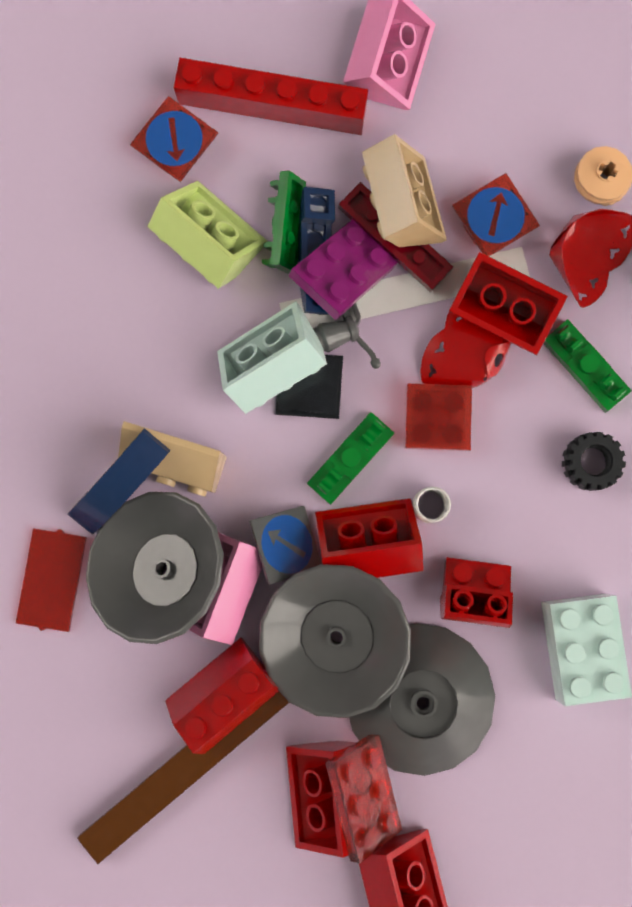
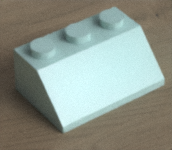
[217,301,327,414]

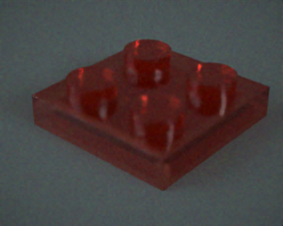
[405,383,472,451]

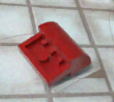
[440,557,513,628]

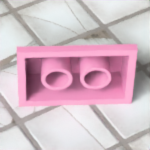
[343,0,435,110]
[189,532,263,645]

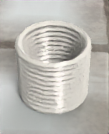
[412,486,451,523]

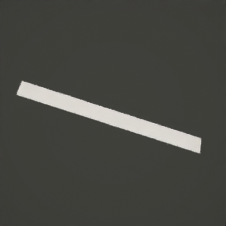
[279,247,530,328]

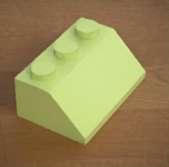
[147,181,267,289]

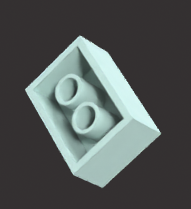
[541,594,632,706]

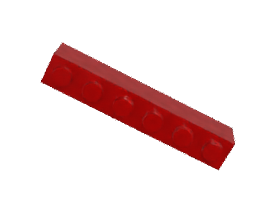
[173,57,369,135]

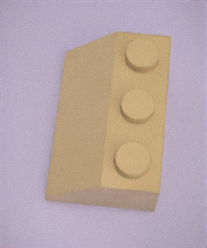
[362,134,447,247]
[118,421,227,497]

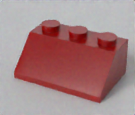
[449,252,568,356]
[315,498,424,578]
[165,637,279,754]
[286,741,371,858]
[356,829,448,907]

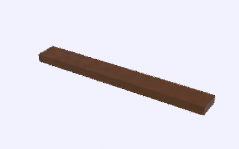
[77,691,289,865]

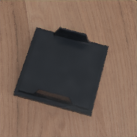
[275,355,343,419]

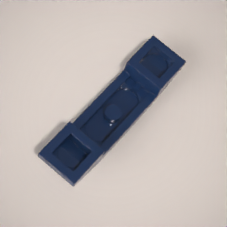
[298,187,335,315]
[67,428,170,535]

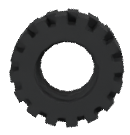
[561,432,626,491]

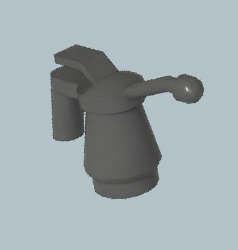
[313,303,381,369]

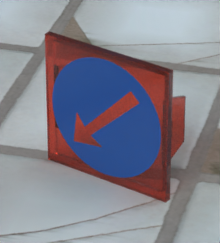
[130,96,219,182]
[452,173,540,257]

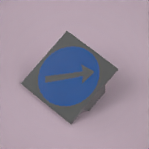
[249,506,322,585]

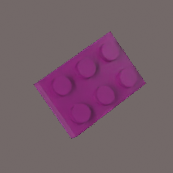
[288,220,398,321]

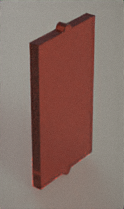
[16,528,87,632]

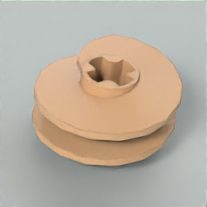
[574,146,632,206]

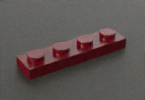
[338,182,454,293]

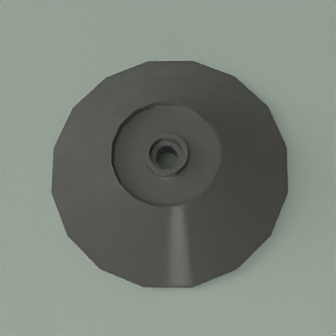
[86,492,224,644]
[259,564,411,718]
[349,623,495,776]

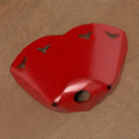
[549,209,632,308]
[420,312,511,389]

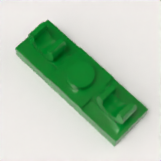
[261,170,306,274]
[543,319,632,413]
[307,412,395,505]

